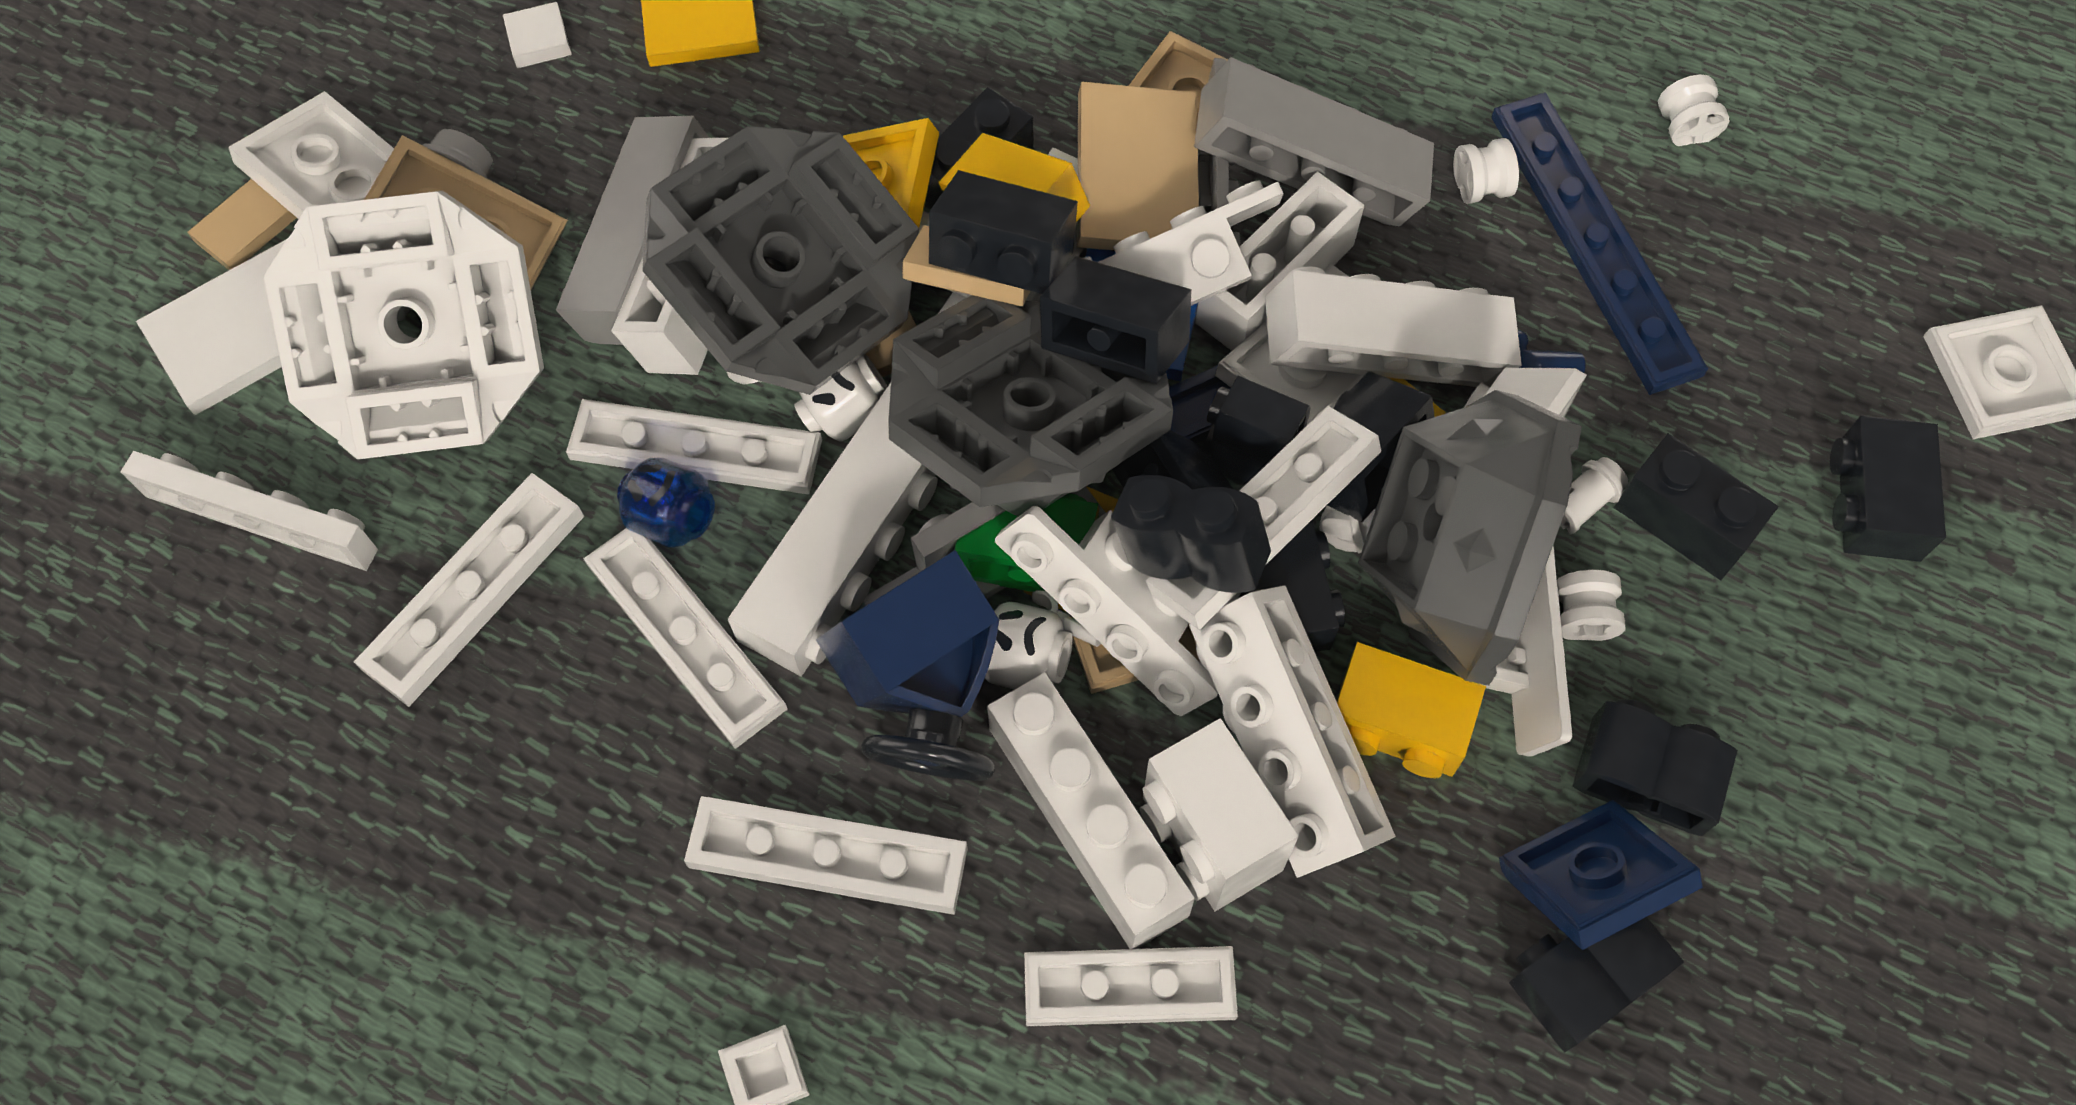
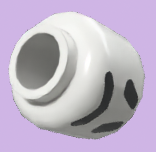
[794,354,887,441]
[985,602,1073,689]

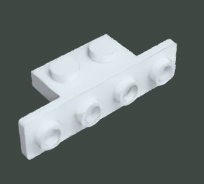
[1064,180,1284,306]
[995,506,1218,716]
[1459,547,1572,756]

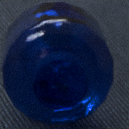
[617,457,715,548]

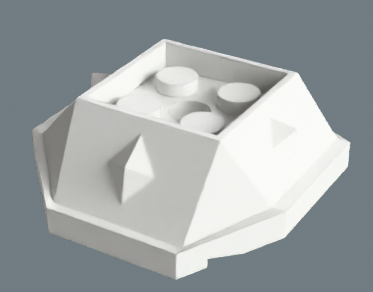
[263,191,544,459]

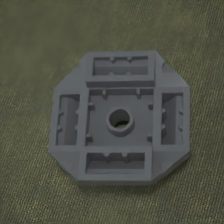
[642,126,919,395]
[888,295,1173,517]
[1358,390,1582,686]

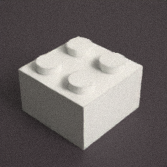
[1140,718,1299,912]

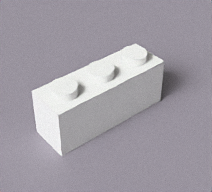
[1195,171,1365,351]

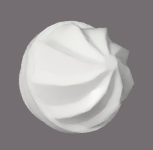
[1319,506,1375,554]

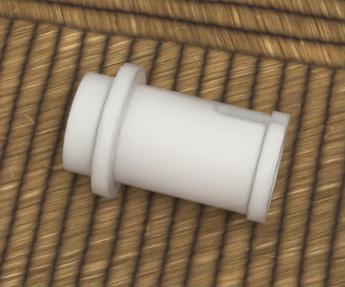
[1560,457,1628,534]

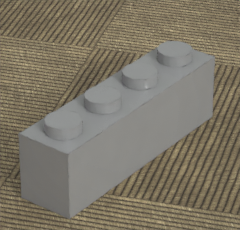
[1194,57,1434,226]
[556,116,709,345]

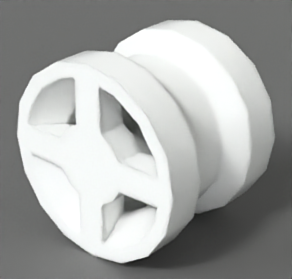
[1658,74,1729,146]
[1453,138,1519,204]
[1557,570,1625,641]

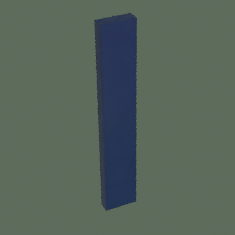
[1491,92,1708,395]

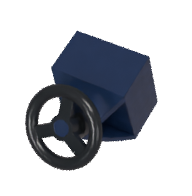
[816,550,999,781]

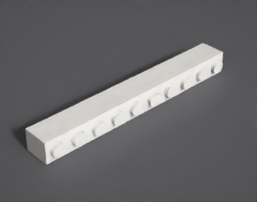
[728,148,1087,677]

